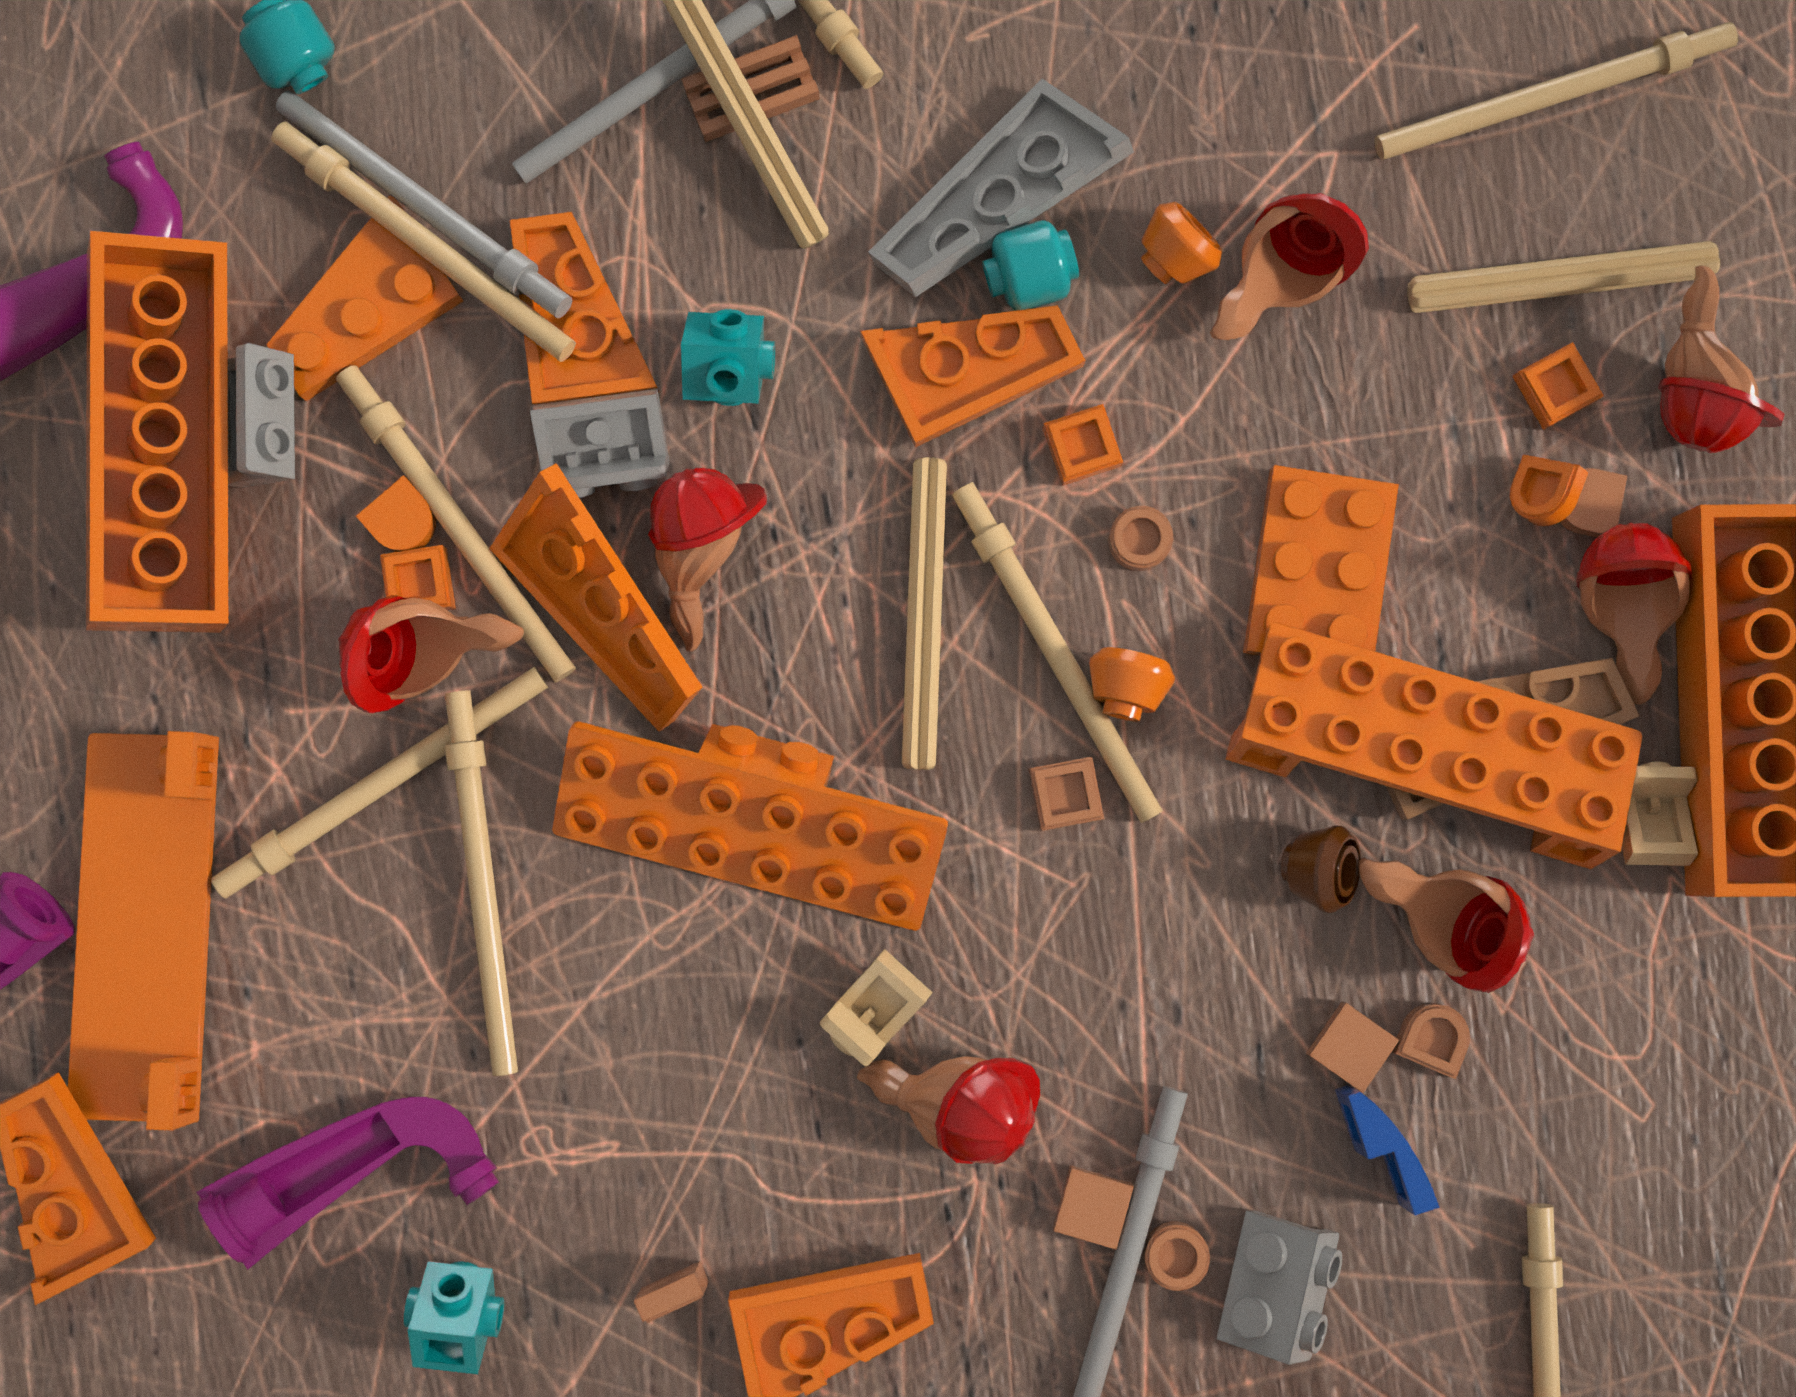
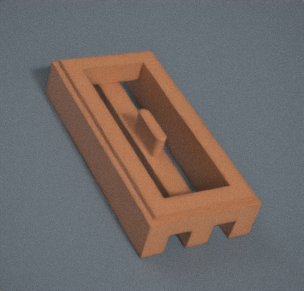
[681,35,820,142]

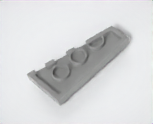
[868,79,1134,297]

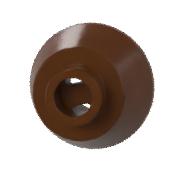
[1281,825,1361,913]

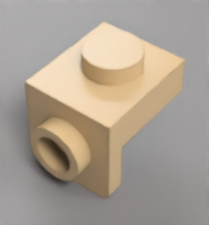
[1622,762,1698,866]
[820,949,933,1066]

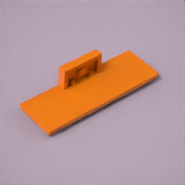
[552,721,948,931]

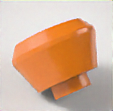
[1141,202,1222,284]
[1089,647,1175,722]

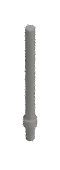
[512,0,797,184]
[276,90,572,318]
[1073,1086,1188,1397]

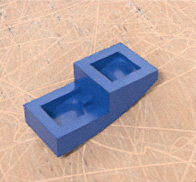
[1335,1085,1440,1215]

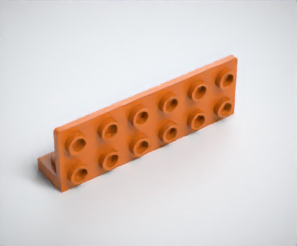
[1225,622,1643,869]
[68,731,219,1131]

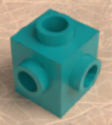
[681,309,775,406]
[404,1261,504,1375]

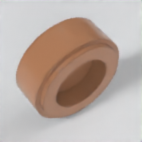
[1108,506,1173,571]
[1143,1221,1210,1291]

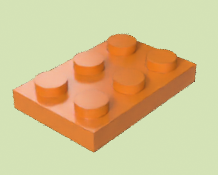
[1243,465,1399,656]

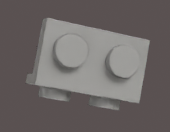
[228,343,295,488]
[530,388,670,498]
[1216,1210,1342,1365]

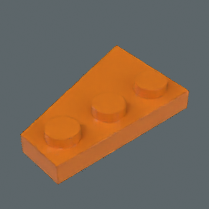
[266,195,463,402]
[860,305,1086,448]
[0,1072,156,1305]

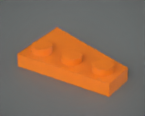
[510,212,660,405]
[728,1253,934,1397]

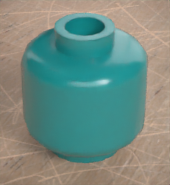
[239,0,335,94]
[982,220,1079,311]

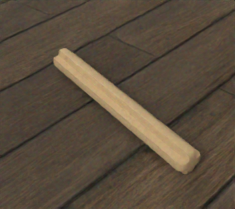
[662,0,829,249]
[1407,241,1720,313]
[902,457,947,770]

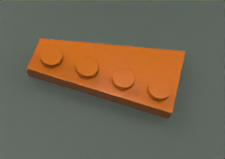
[489,463,703,732]

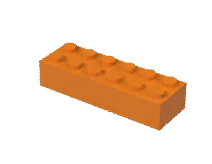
[86,231,228,633]
[1672,504,1796,897]

